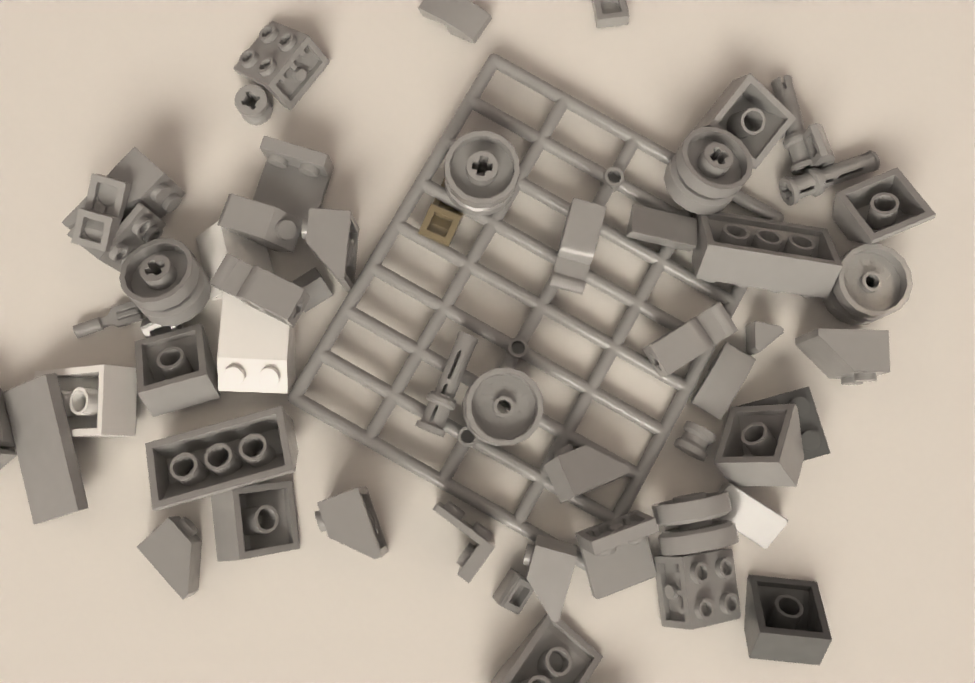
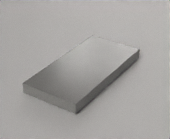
[3,373,88,524]

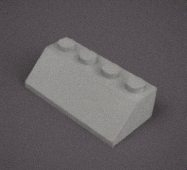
[692,212,843,299]
[145,406,298,511]

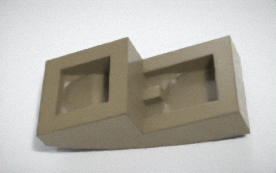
[418,178,465,247]

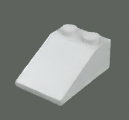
[217,283,296,394]
[34,364,137,438]

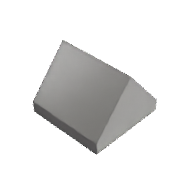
[291,267,333,312]
[746,321,784,355]
[493,568,534,614]

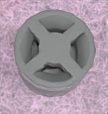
[234,85,273,125]
[674,421,717,461]

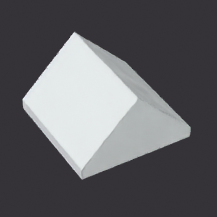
[196,220,275,301]

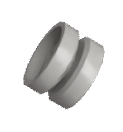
[664,127,753,215]
[445,131,520,216]
[119,238,211,326]
[822,244,913,325]
[462,368,544,446]
[651,491,739,556]

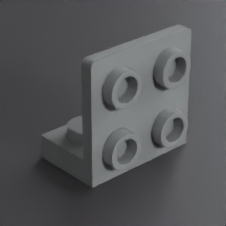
[234,21,330,110]
[253,136,334,220]
[67,203,166,272]
[433,501,495,583]
[576,510,659,599]
[654,549,741,630]

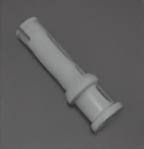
[771,75,821,175]
[779,150,880,206]
[415,332,478,437]

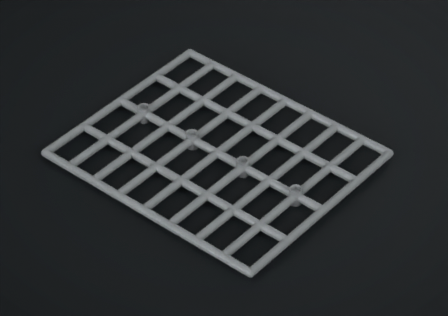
[288,54,784,571]

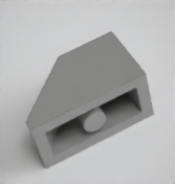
[217,194,303,252]
[544,444,631,503]
[137,516,202,600]
[522,534,577,623]

